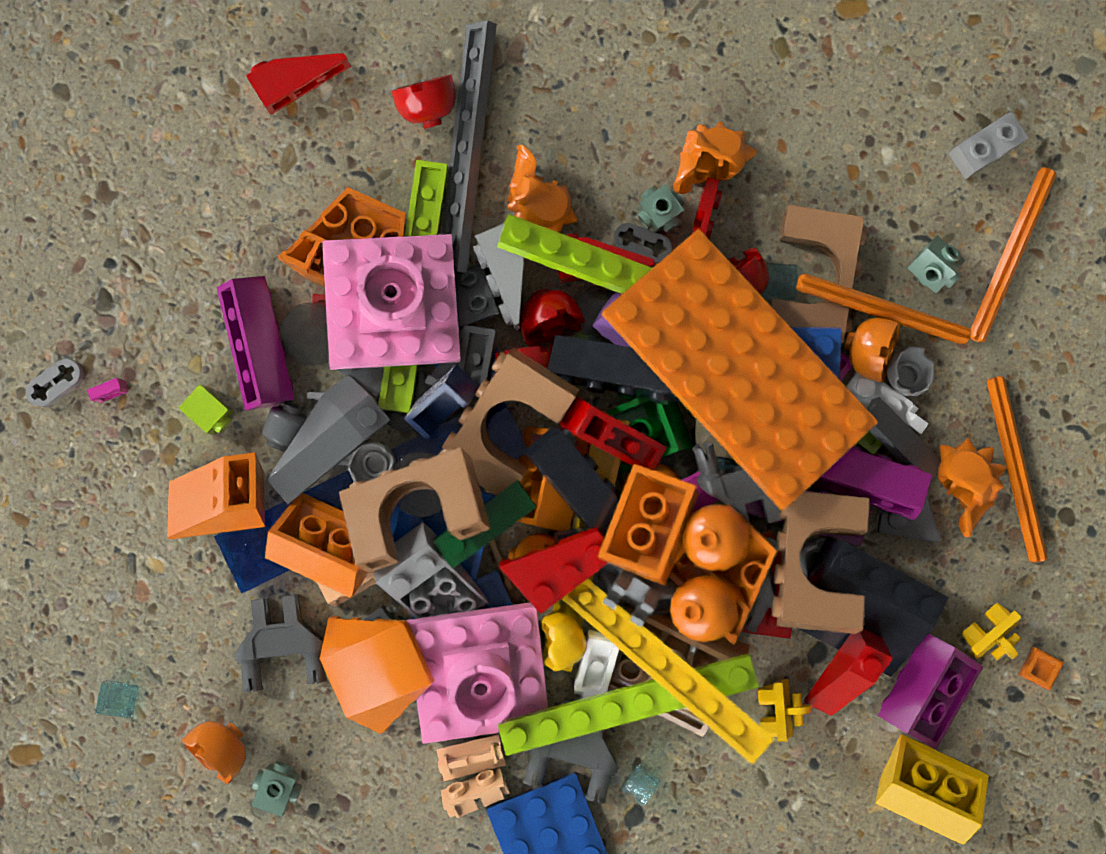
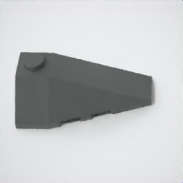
[267,375,390,505]

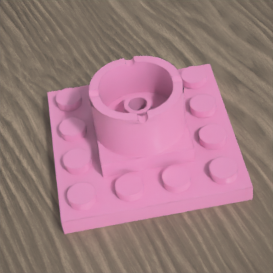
[322,234,460,370]
[405,603,548,744]

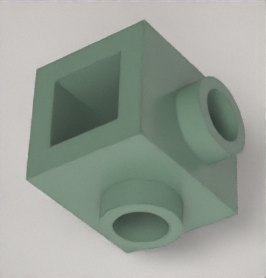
[637,184,684,233]
[908,235,965,293]
[251,762,302,817]

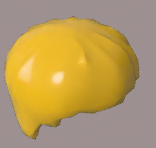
[540,612,587,671]

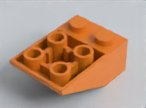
[168,452,265,540]

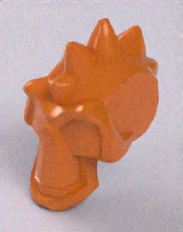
[673,121,757,194]
[507,145,578,233]
[938,438,1006,538]

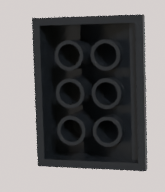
[797,535,949,677]

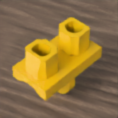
[962,603,1022,660]
[757,679,812,742]

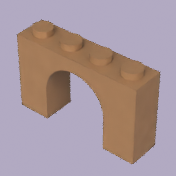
[768,204,867,344]
[442,347,579,495]
[339,447,491,573]
[772,492,869,634]

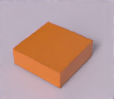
[1018,647,1064,691]

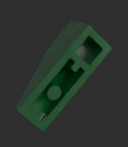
[433,480,537,568]

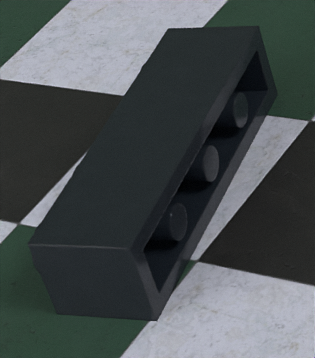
[548,335,679,404]
[524,426,619,537]

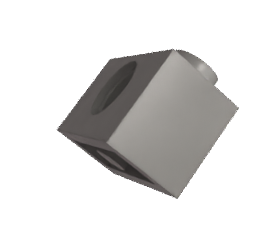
[948,112,1028,180]

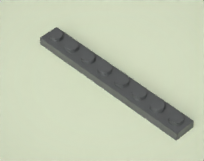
[441,20,497,274]

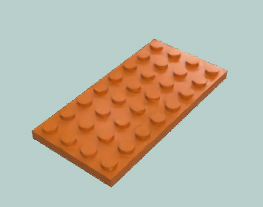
[601,229,878,511]

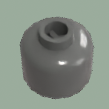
[262,402,307,451]

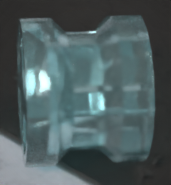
[621,764,661,806]

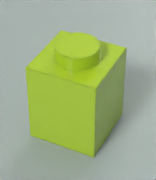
[178,384,234,435]

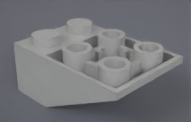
[473,224,525,332]
[374,522,488,619]

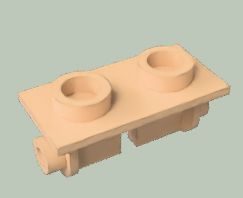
[436,734,506,781]
[441,767,510,819]

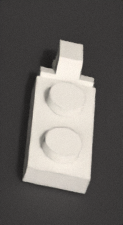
[845,372,928,435]
[574,630,619,699]

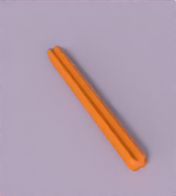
[970,167,1057,343]
[796,274,971,344]
[987,376,1048,563]

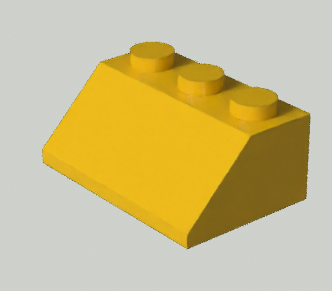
[875,734,989,845]

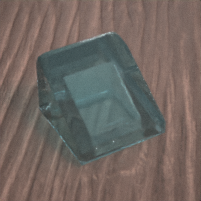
[763,263,798,302]
[95,680,139,718]

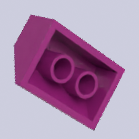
[877,634,983,750]

